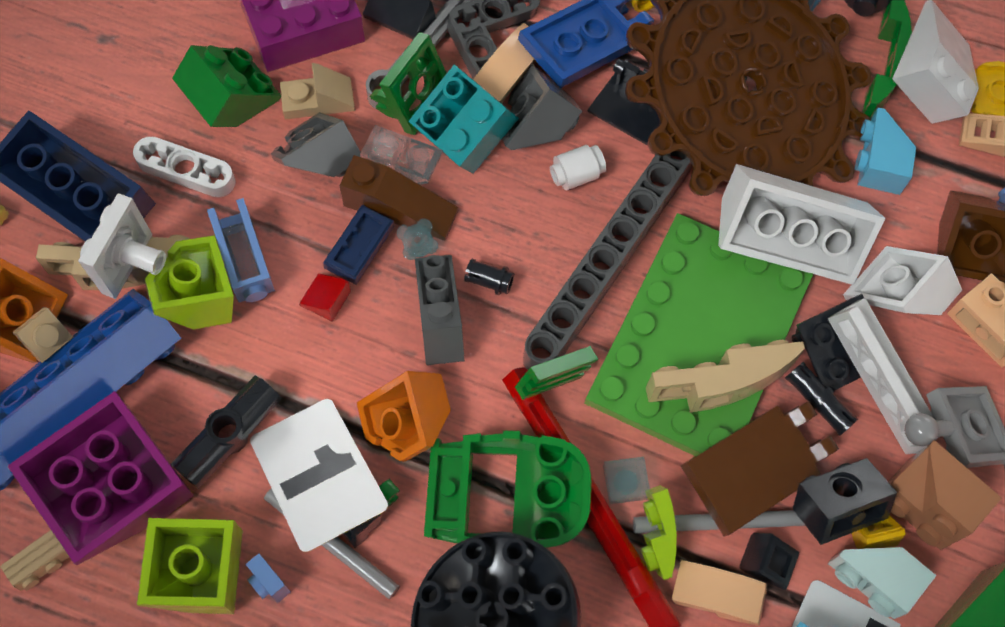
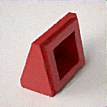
[299,273,351,322]

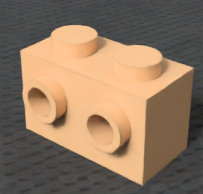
[947,273,1005,368]

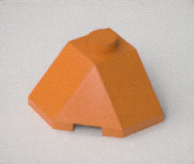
[356,371,451,461]

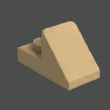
[280,63,355,119]

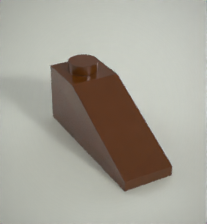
[339,155,458,241]

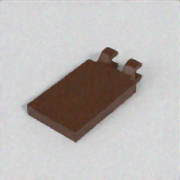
[680,401,839,536]

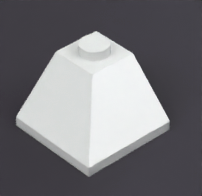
[843,246,962,315]

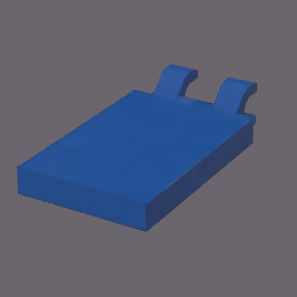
[518,0,655,88]

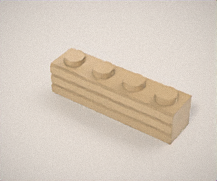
[0,530,69,591]

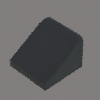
[739,533,800,590]

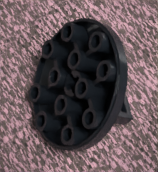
[411,532,581,627]

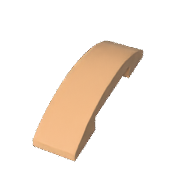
[473,23,537,103]

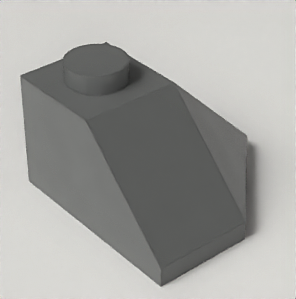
[502,64,583,150]
[271,113,364,177]

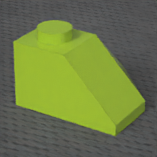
[145,235,234,330]

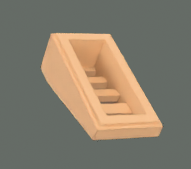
[959,113,1005,157]

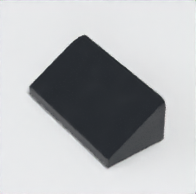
[362,0,436,39]

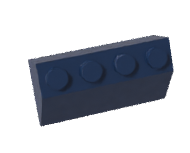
[0,110,156,242]

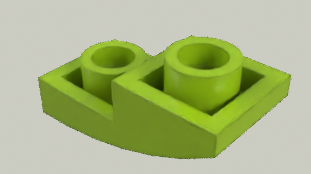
[641,485,677,580]

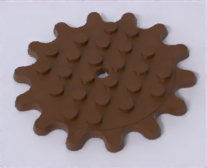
[625,0,872,196]

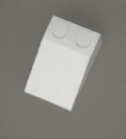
[892,0,979,124]

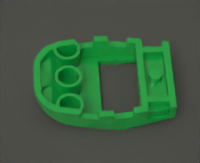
[424,431,592,548]

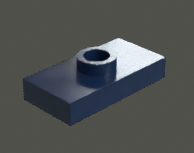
[323,205,394,285]

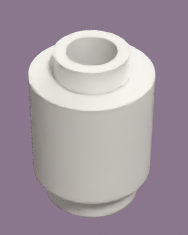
[550,145,606,191]

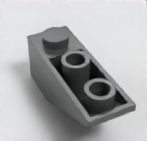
[415,255,465,365]

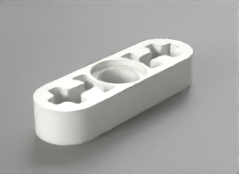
[133,137,235,197]

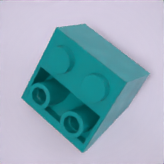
[408,64,519,174]

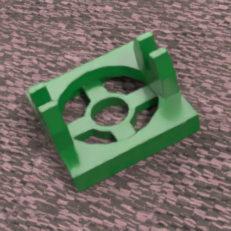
[370,32,447,135]

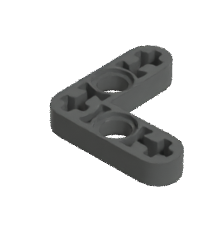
[447,0,540,79]

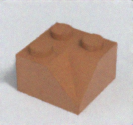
[889,440,1002,550]

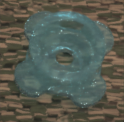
[397,219,438,260]

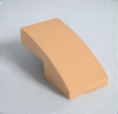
[672,560,767,626]

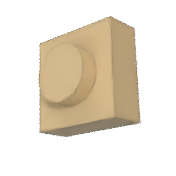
[13,307,73,363]

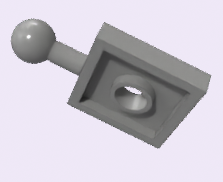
[905,386,1005,468]

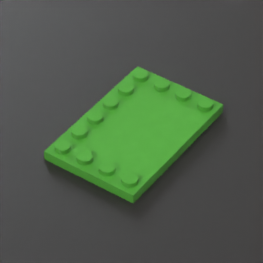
[584,213,813,456]

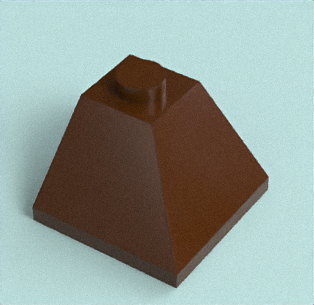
[937,190,1005,283]

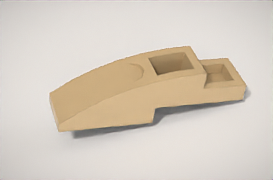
[36,235,190,290]
[646,340,805,413]

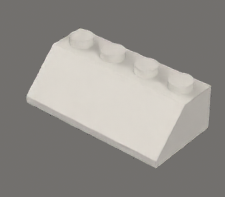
[718,164,886,285]

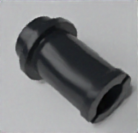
[464,258,514,296]

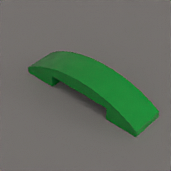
[862,0,912,119]

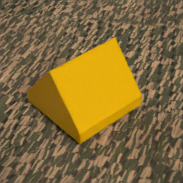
[851,515,905,549]

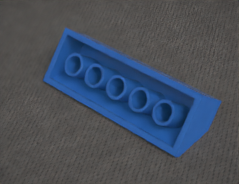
[0,289,181,491]

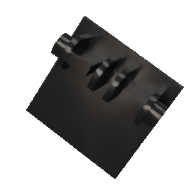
[587,59,660,145]
[792,294,864,390]

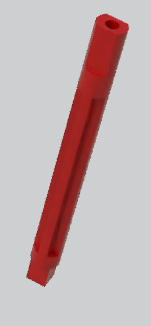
[502,367,682,627]

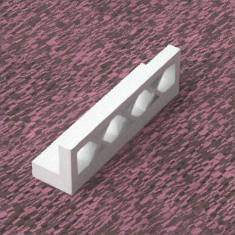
[827,298,939,454]

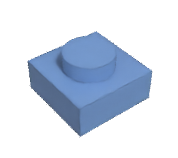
[246,553,291,603]

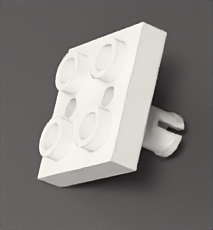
[78,193,166,299]

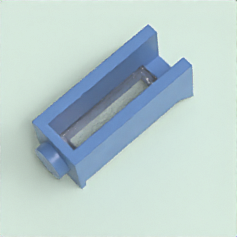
[207,198,275,303]

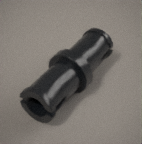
[785,362,858,436]

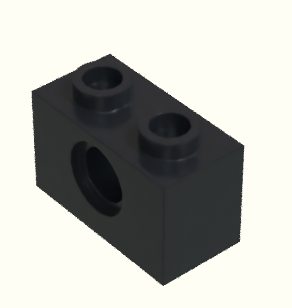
[793,458,897,545]

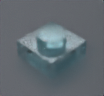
[603,457,650,504]

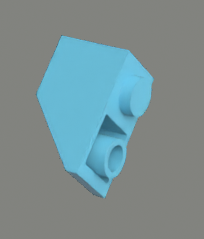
[855,107,916,195]

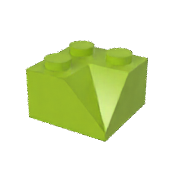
[137,518,243,614]

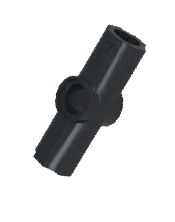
[171,375,282,489]

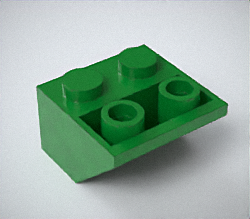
[172,45,281,127]

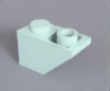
[827,547,937,619]

